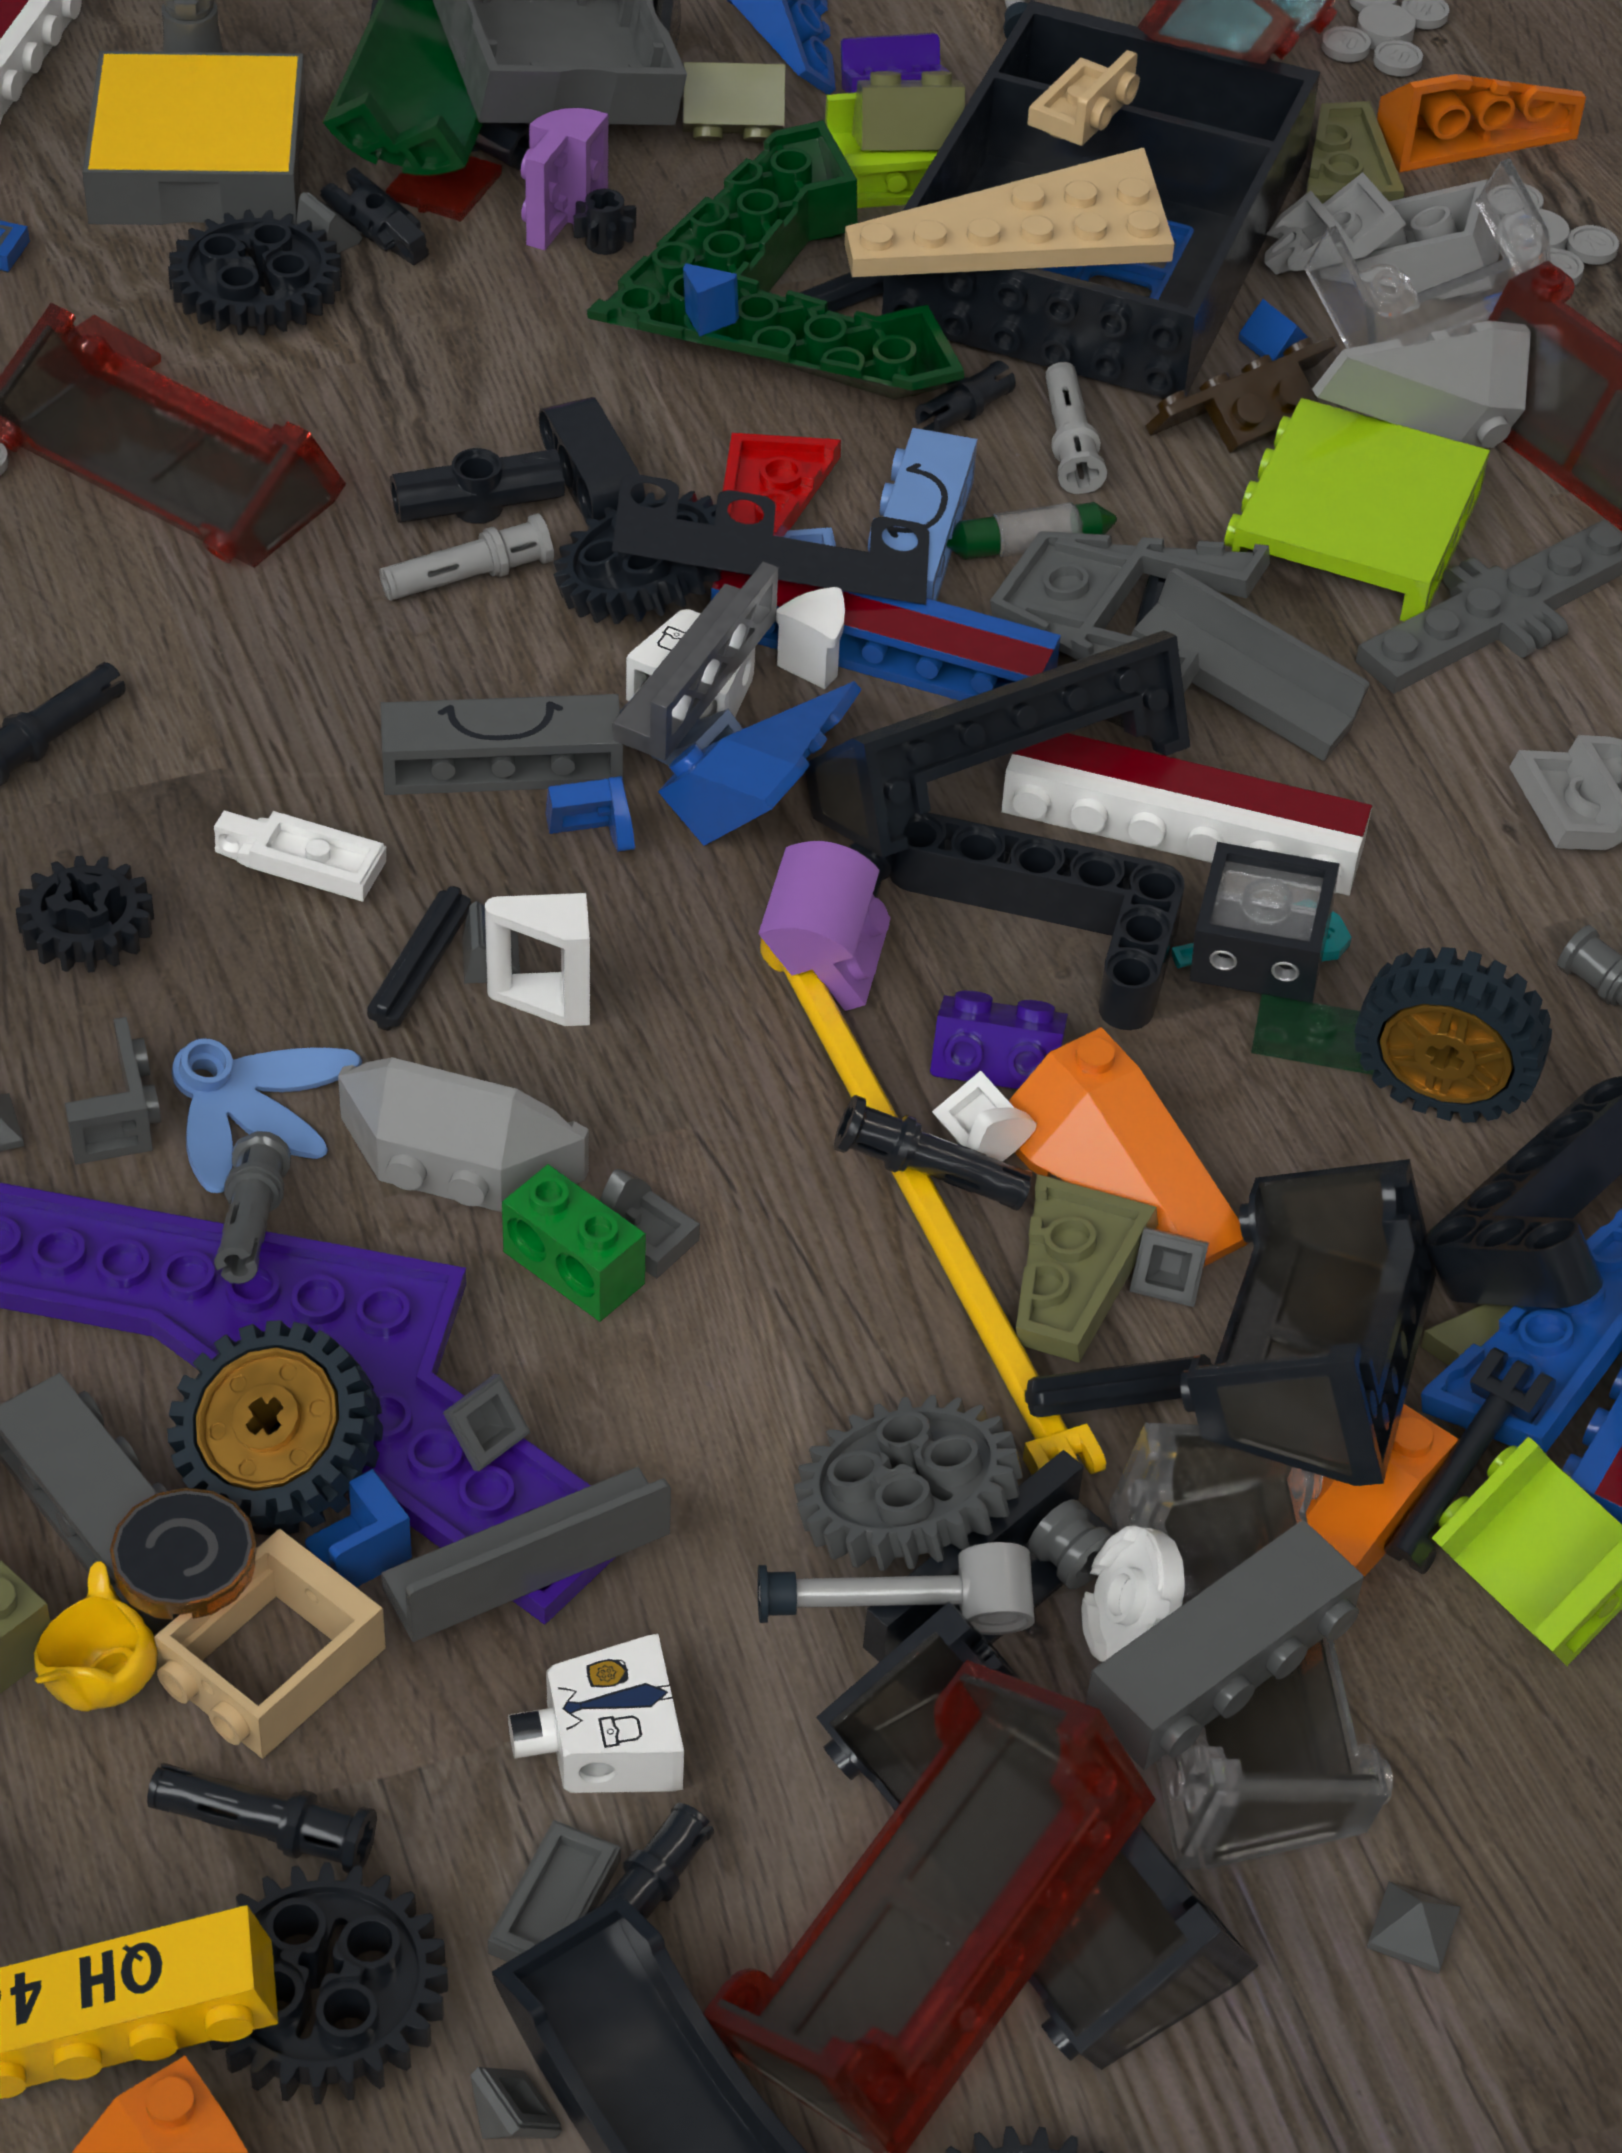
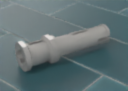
[1045,362,1107,495]
[379,513,554,601]

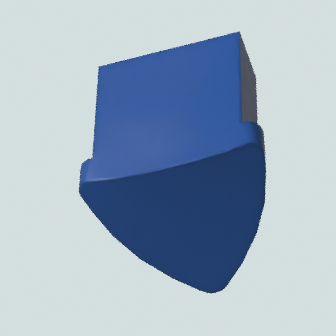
[545,776,635,852]

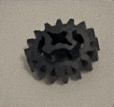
[15,856,154,973]

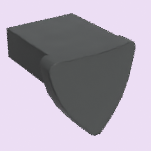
[600,1169,700,1279]

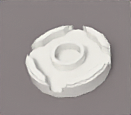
[1081,1526,1185,1662]

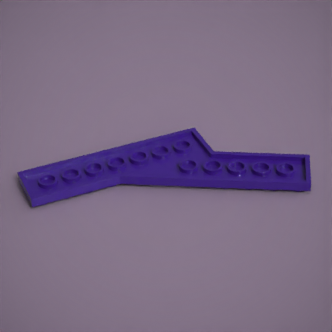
[0,1183,616,1625]

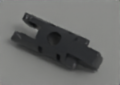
[320,167,429,265]

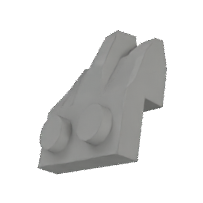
[1264,172,1406,275]
[1509,735,1622,850]

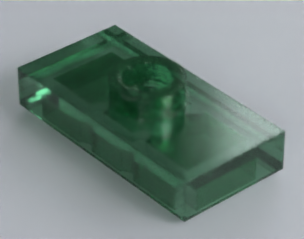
[1251,994,1374,1075]

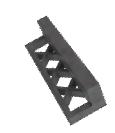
[613,562,779,761]

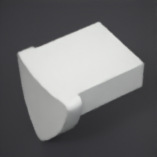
[776,587,845,689]
[932,1071,1037,1162]

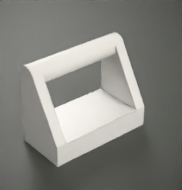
[485,893,590,1026]

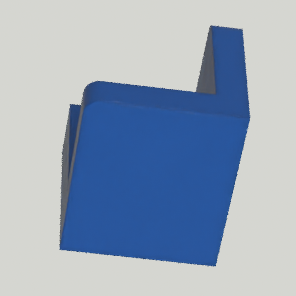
[305,1469,412,1588]

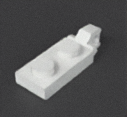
[214,810,386,902]

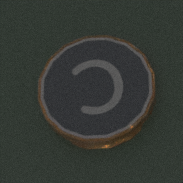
[110,1488,257,1620]

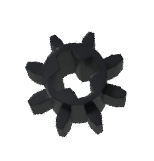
[573,188,636,255]

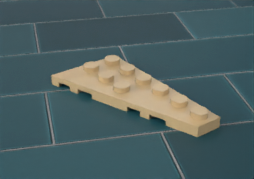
[844,147,1174,277]

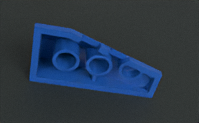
[727,0,836,95]
[658,681,862,846]

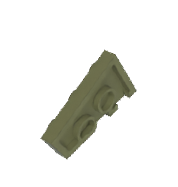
[1306,101,1405,204]

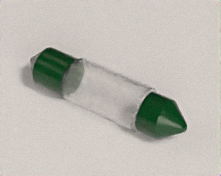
[946,502,1117,560]

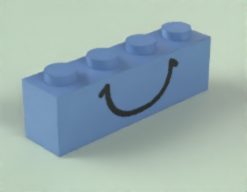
[868,428,977,601]

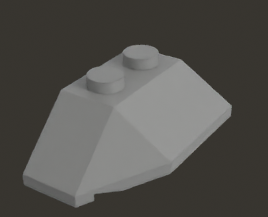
[338,1057,589,1212]

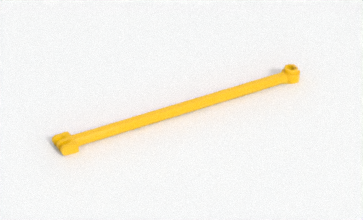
[760,938,1106,1475]

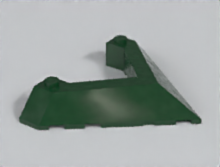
[587,120,964,400]

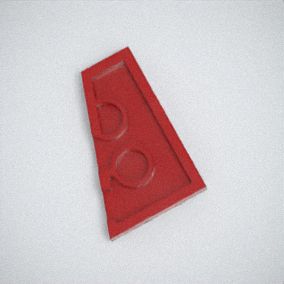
[723,432,841,537]

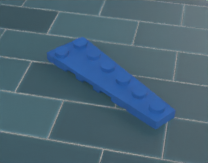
[1421,1208,1622,1453]

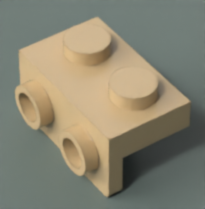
[1027,50,1140,146]

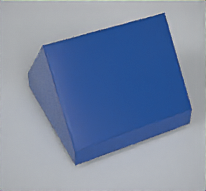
[683,264,739,337]
[1238,299,1308,361]

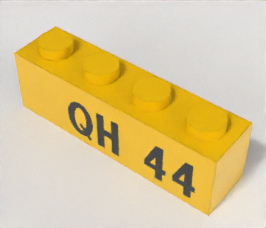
[0,1905,278,2099]

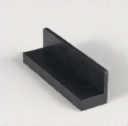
[863,1450,1116,1698]

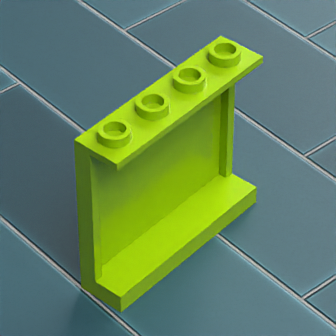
[1224,398,1490,621]

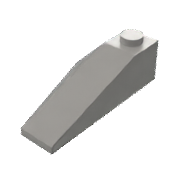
[1312,321,1531,448]

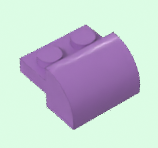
[521,108,608,250]
[758,841,891,1011]

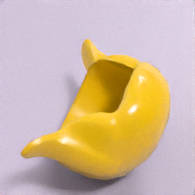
[34,1561,158,1712]

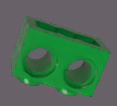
[502,1164,646,1322]

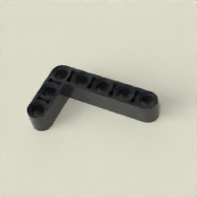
[889,812,1184,1030]
[1424,1076,1622,1308]

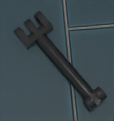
[1384,1347,1556,1574]

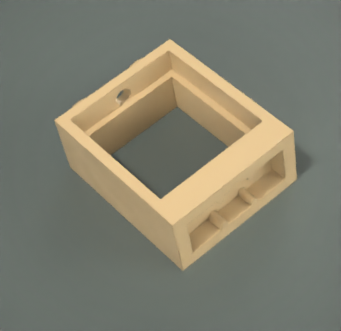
[155,1529,386,1759]

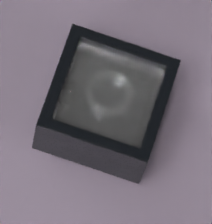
[1190,842,1340,1003]

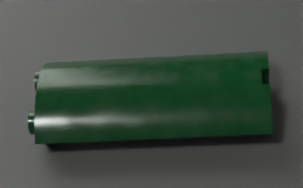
[323,0,483,175]

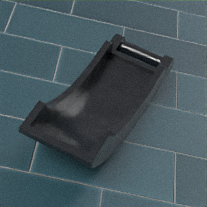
[492,1894,808,2153]

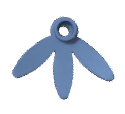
[171,1039,362,1193]

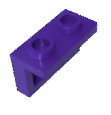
[841,33,950,93]
[930,990,1068,1089]

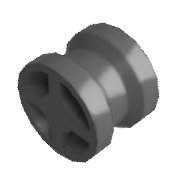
[1028,1499,1114,1589]

